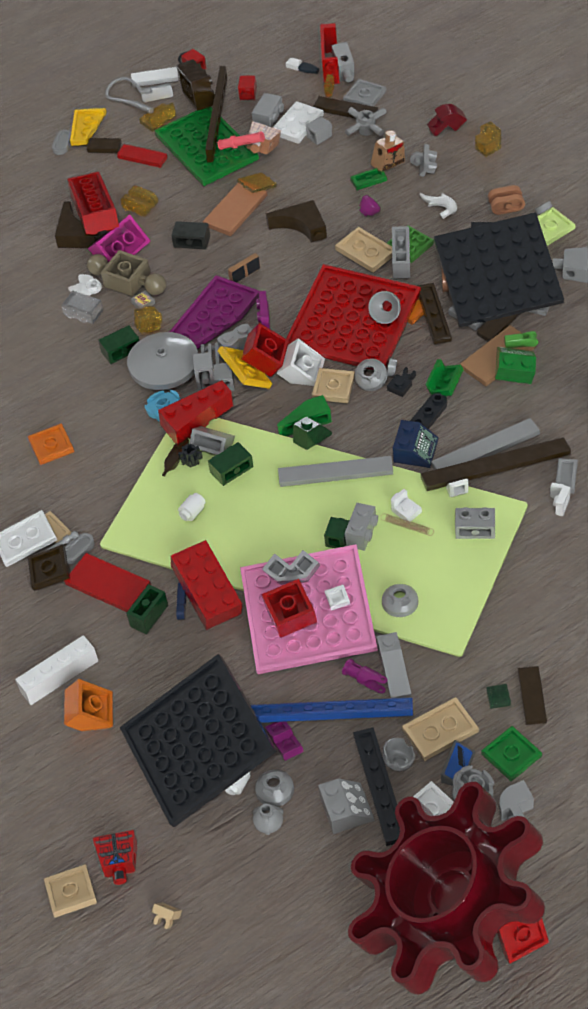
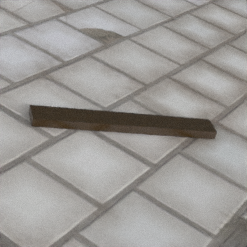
[205,66,228,162]
[421,437,571,491]

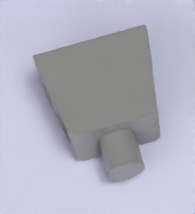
[332,42,354,82]
[553,247,588,283]

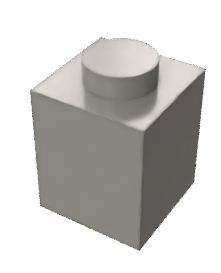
[306,116,332,145]

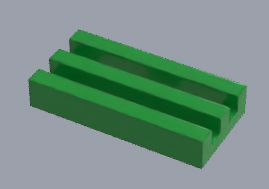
[350,168,387,191]

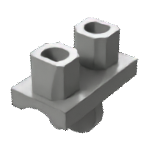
[410,144,437,177]

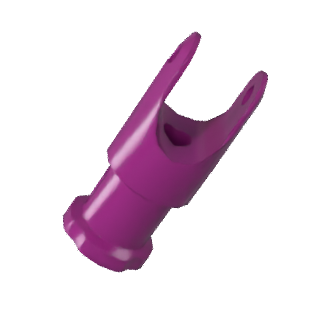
[342,658,388,694]

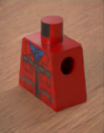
[93,830,137,885]

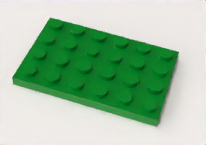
[154,107,259,186]

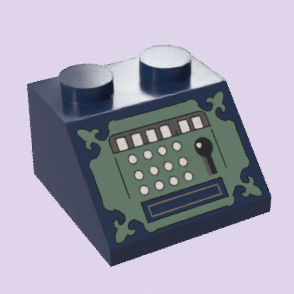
[393,420,439,468]

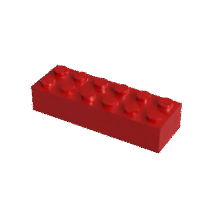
[67,171,119,235]

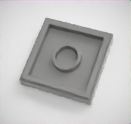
[343,79,386,107]

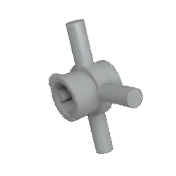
[345,107,386,136]

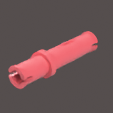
[217,131,265,150]

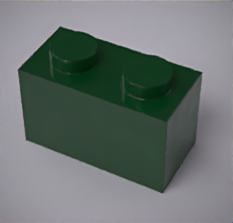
[98,325,140,364]
[208,442,253,486]
[126,584,168,634]

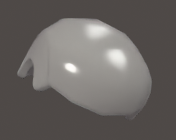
[383,738,415,772]

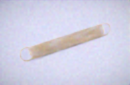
[381,513,434,536]

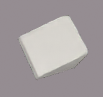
[446,479,468,497]

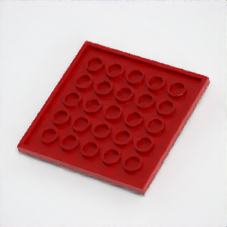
[286,264,421,370]

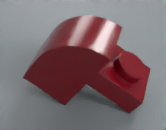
[427,104,467,136]

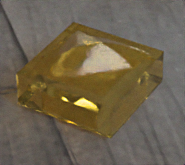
[323,74,334,97]

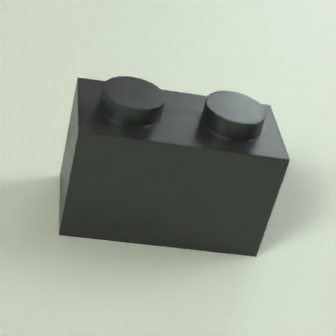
[171,221,210,250]

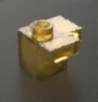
[475,121,501,157]

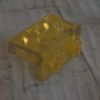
[139,103,176,131]

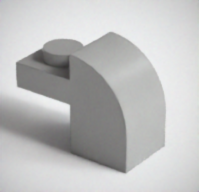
[500,780,534,821]

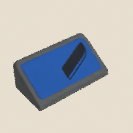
[441,740,475,786]

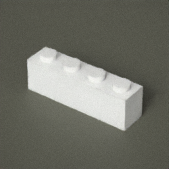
[15,635,98,705]

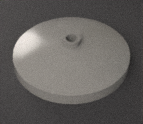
[127,332,198,390]

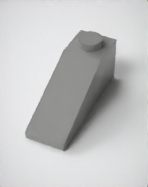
[392,226,410,278]
[376,632,412,698]

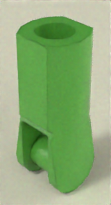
[504,331,539,348]

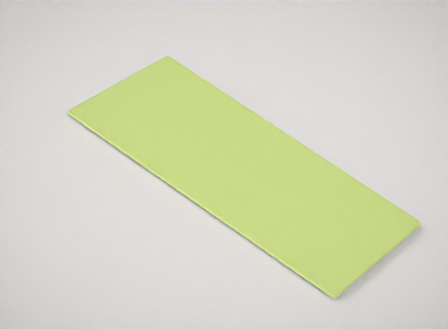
[100,418,528,657]

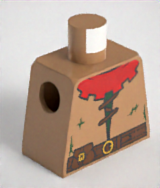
[371,130,405,172]

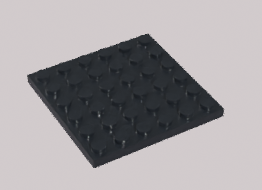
[434,212,564,327]
[120,654,277,827]

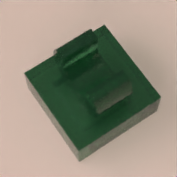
[486,684,511,709]

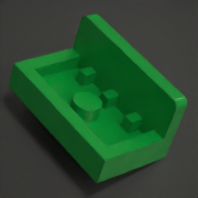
[426,359,464,396]

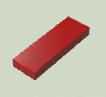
[117,144,168,168]

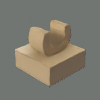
[152,902,182,929]

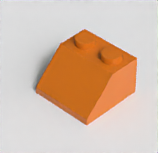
[64,679,113,731]

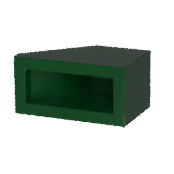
[293,417,332,450]

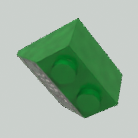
[495,347,536,384]

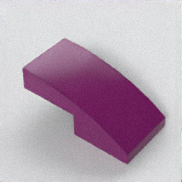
[265,722,304,761]

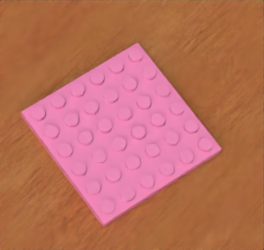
[240,544,378,674]

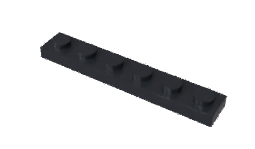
[353,727,400,846]

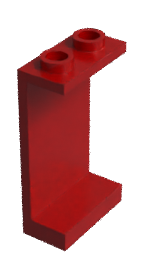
[320,23,340,85]

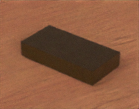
[87,138,122,153]

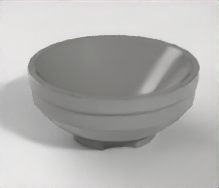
[368,291,401,324]
[355,358,388,391]
[382,584,418,617]
[255,769,294,807]

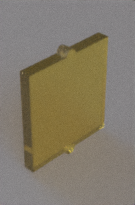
[237,172,277,193]

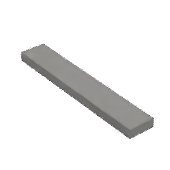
[431,418,540,470]
[278,456,393,487]

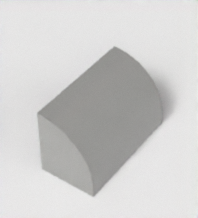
[190,426,235,455]

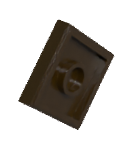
[28,545,70,591]

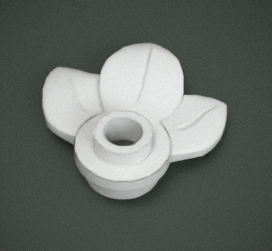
[68,274,102,299]

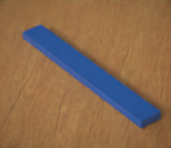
[250,698,413,723]

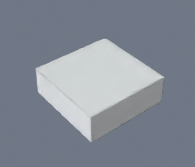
[325,585,350,611]

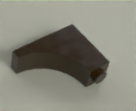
[266,200,327,243]
[55,201,101,248]

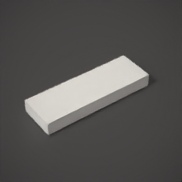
[131,67,179,87]

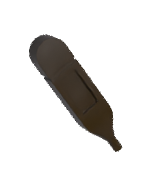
[162,438,189,477]

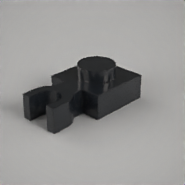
[387,367,416,397]

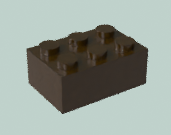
[176,59,215,111]

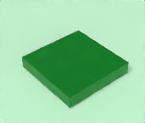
[481,726,542,782]

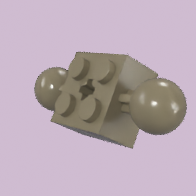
[87,250,166,296]

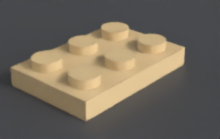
[335,227,392,273]
[402,697,479,761]

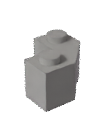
[262,550,320,585]

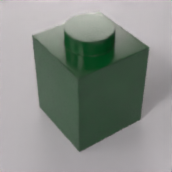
[324,517,350,548]

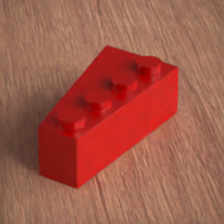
[158,380,233,445]

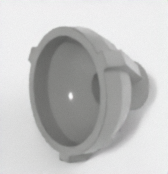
[253,804,284,835]

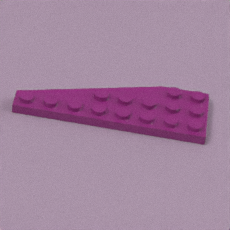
[169,275,259,349]

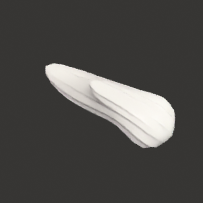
[420,193,457,219]

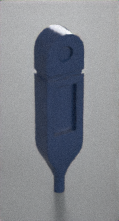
[176,582,187,620]

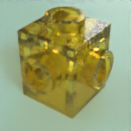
[134,306,162,333]

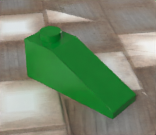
[277,395,332,437]

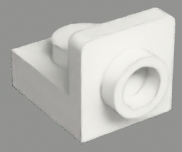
[550,483,570,516]
[391,489,422,522]

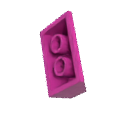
[88,215,151,263]

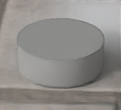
[535,201,553,214]
[387,358,397,377]

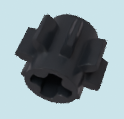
[178,444,203,467]

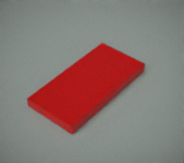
[64,553,151,612]

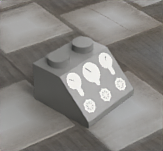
[318,779,375,834]

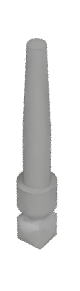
[45,531,79,551]

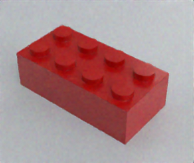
[171,540,242,630]

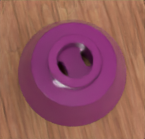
[359,195,381,217]

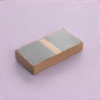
[228,253,261,283]

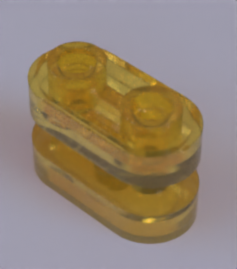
[120,185,159,216]

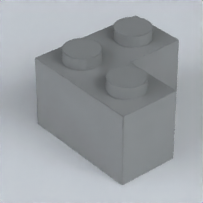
[193,352,234,391]

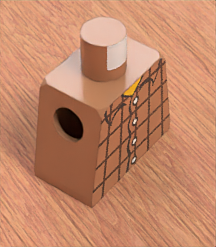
[246,121,281,154]

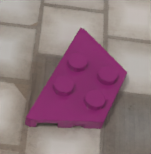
[256,291,270,329]

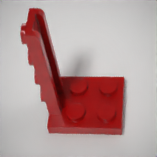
[497,918,549,964]

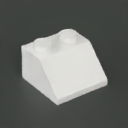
[277,338,325,386]

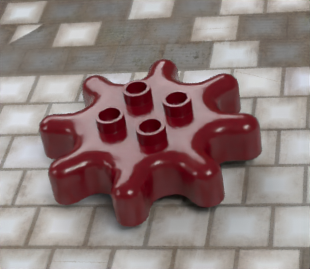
[348,782,545,994]

